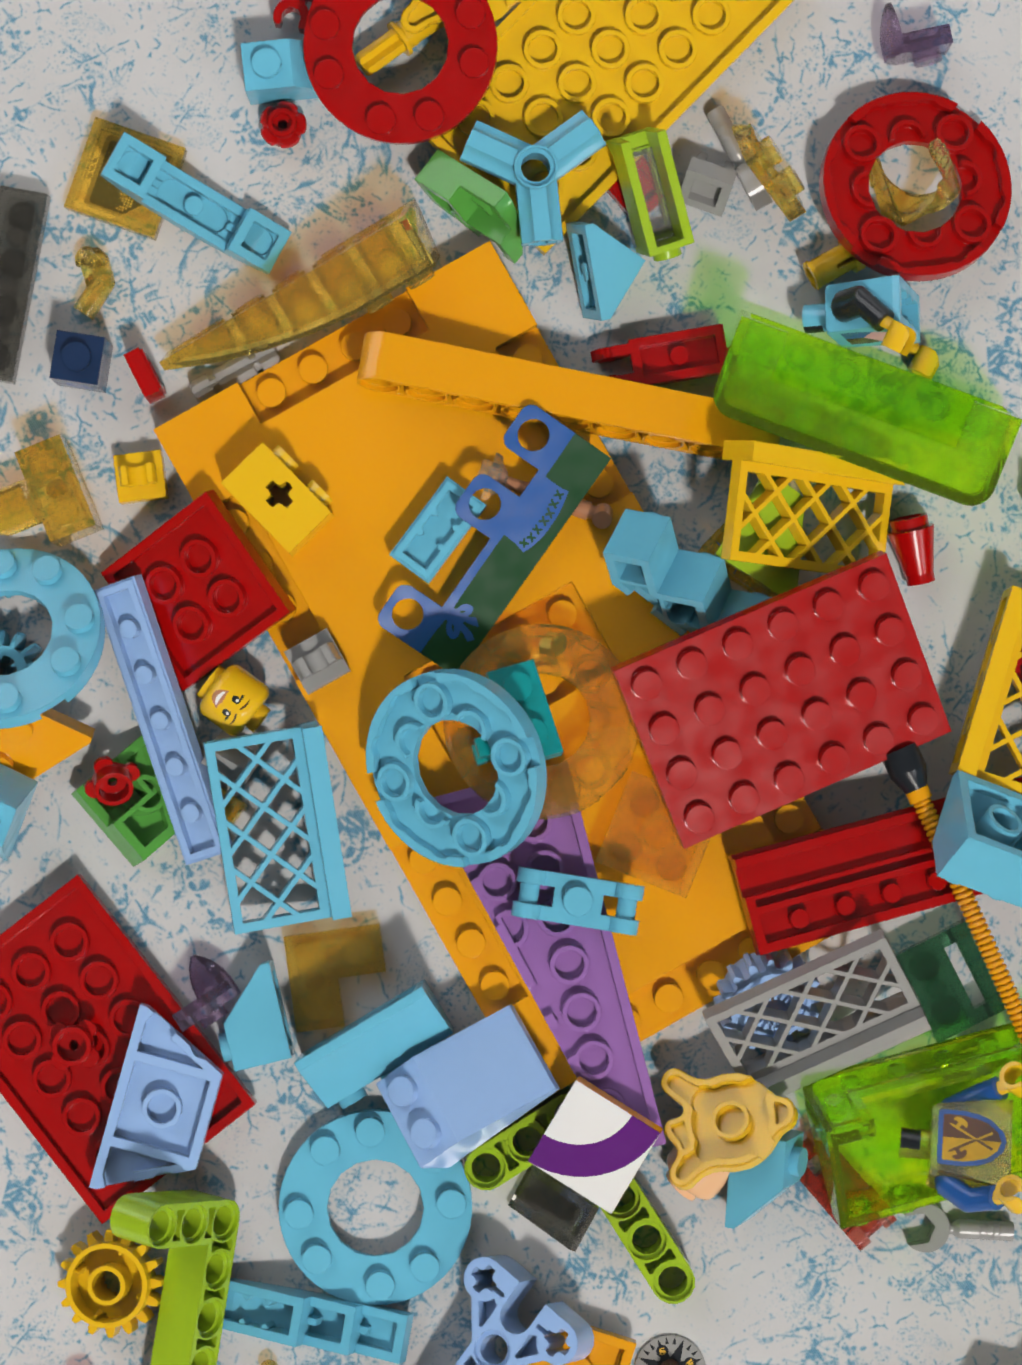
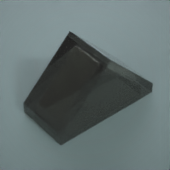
[508,1165,599,1252]

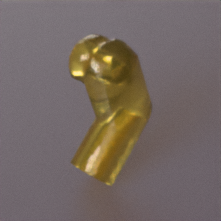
[73,246,115,320]

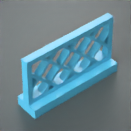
[203,721,352,935]

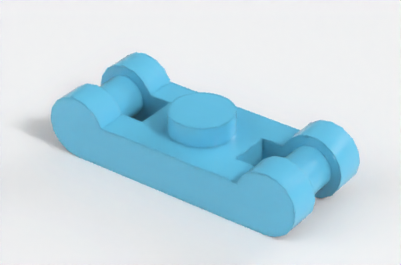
[511,866,645,936]

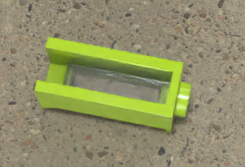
[605,127,695,261]

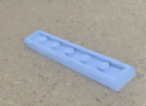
[94,574,232,865]

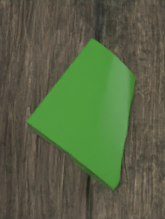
[415,149,523,264]
[71,735,175,867]

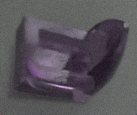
[880,2,953,68]
[172,954,242,1032]

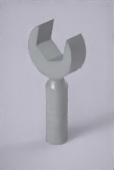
[707,106,773,211]
[902,1201,1014,1252]

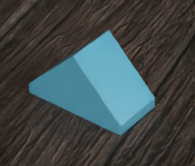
[566,221,646,321]

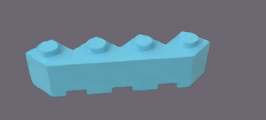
[603,508,772,635]

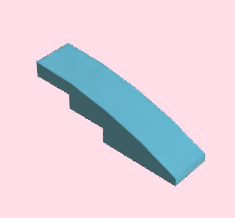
[222,1278,414,1364]

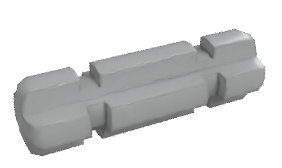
[190,341,281,403]

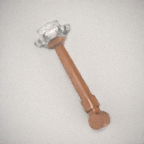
[478,453,613,529]

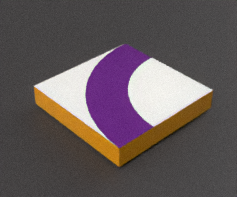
[528,1076,663,1214]

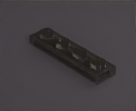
[0,185,51,385]

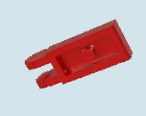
[590,324,731,386]

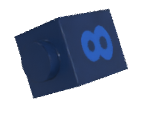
[49,330,113,393]

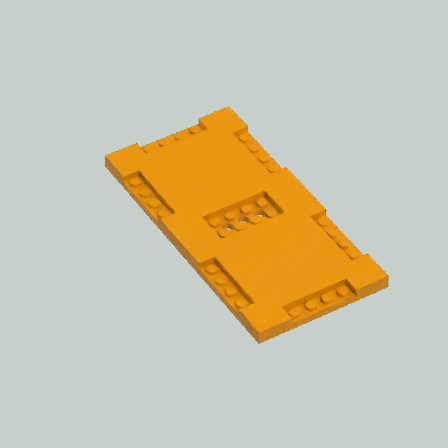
[153,241,831,1094]

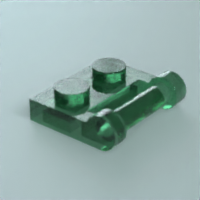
[895,918,1006,1043]

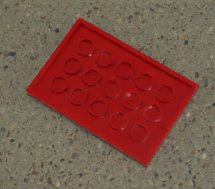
[610,550,952,849]
[0,874,257,1224]

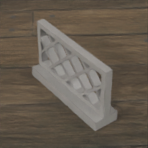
[702,929,932,1097]

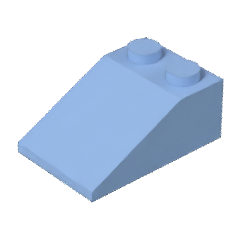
[376,1005,560,1168]

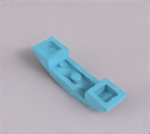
[100,132,292,274]

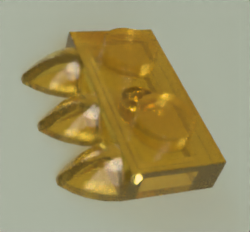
[732,123,806,222]

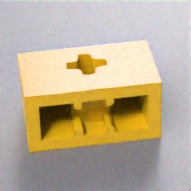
[221,442,334,557]

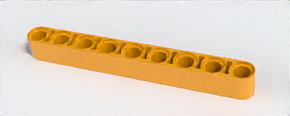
[357,331,783,462]

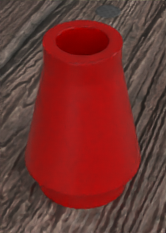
[887,513,935,586]

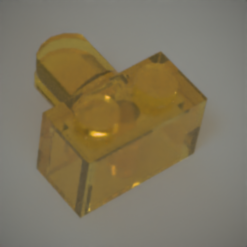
[0,434,104,547]

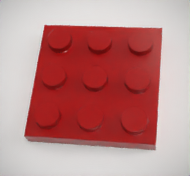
[101,489,296,691]

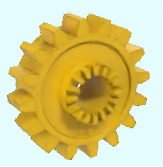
[57,1228,164,1338]

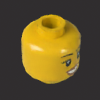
[197,664,271,735]

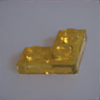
[284,923,387,1033]

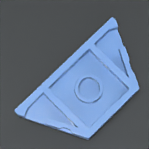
[89,1003,224,1189]

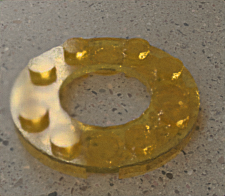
[443,624,638,819]

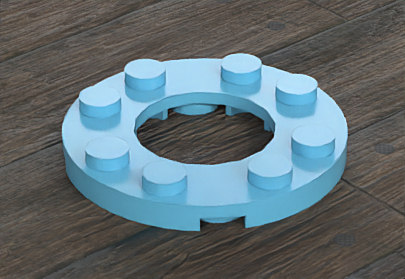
[0,548,105,729]
[366,669,547,867]
[279,1108,472,1305]

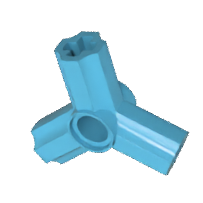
[460,110,606,247]

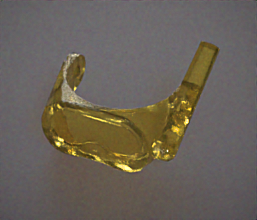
[869,139,961,226]

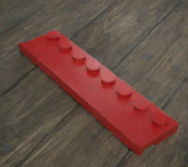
[728,776,1022,955]

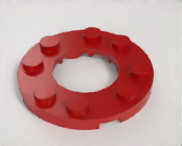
[303,0,498,145]
[819,92,1012,282]

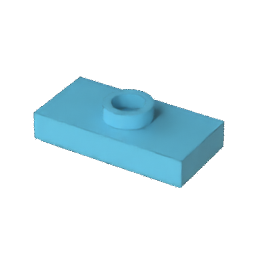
[389,476,487,584]

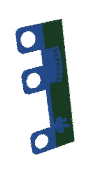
[378,405,611,670]

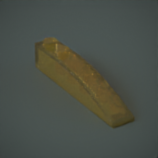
[159,199,440,370]

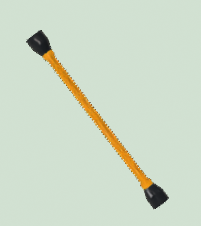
[883,742,1022,1044]

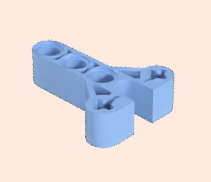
[455,1255,594,1365]

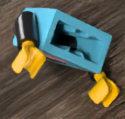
[802,275,939,381]

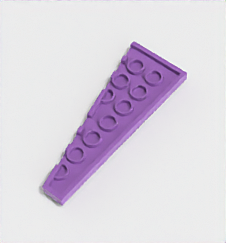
[434,762,666,1147]

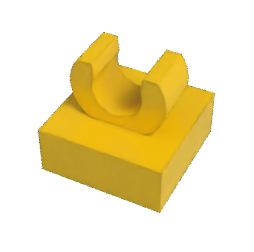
[113,449,169,505]

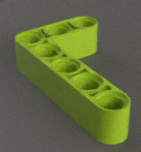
[464,1089,695,1304]
[110,1189,240,1365]

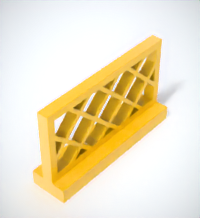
[721,440,907,574]
[948,585,1022,794]

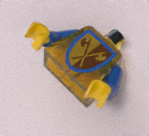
[898,1061,1022,1214]

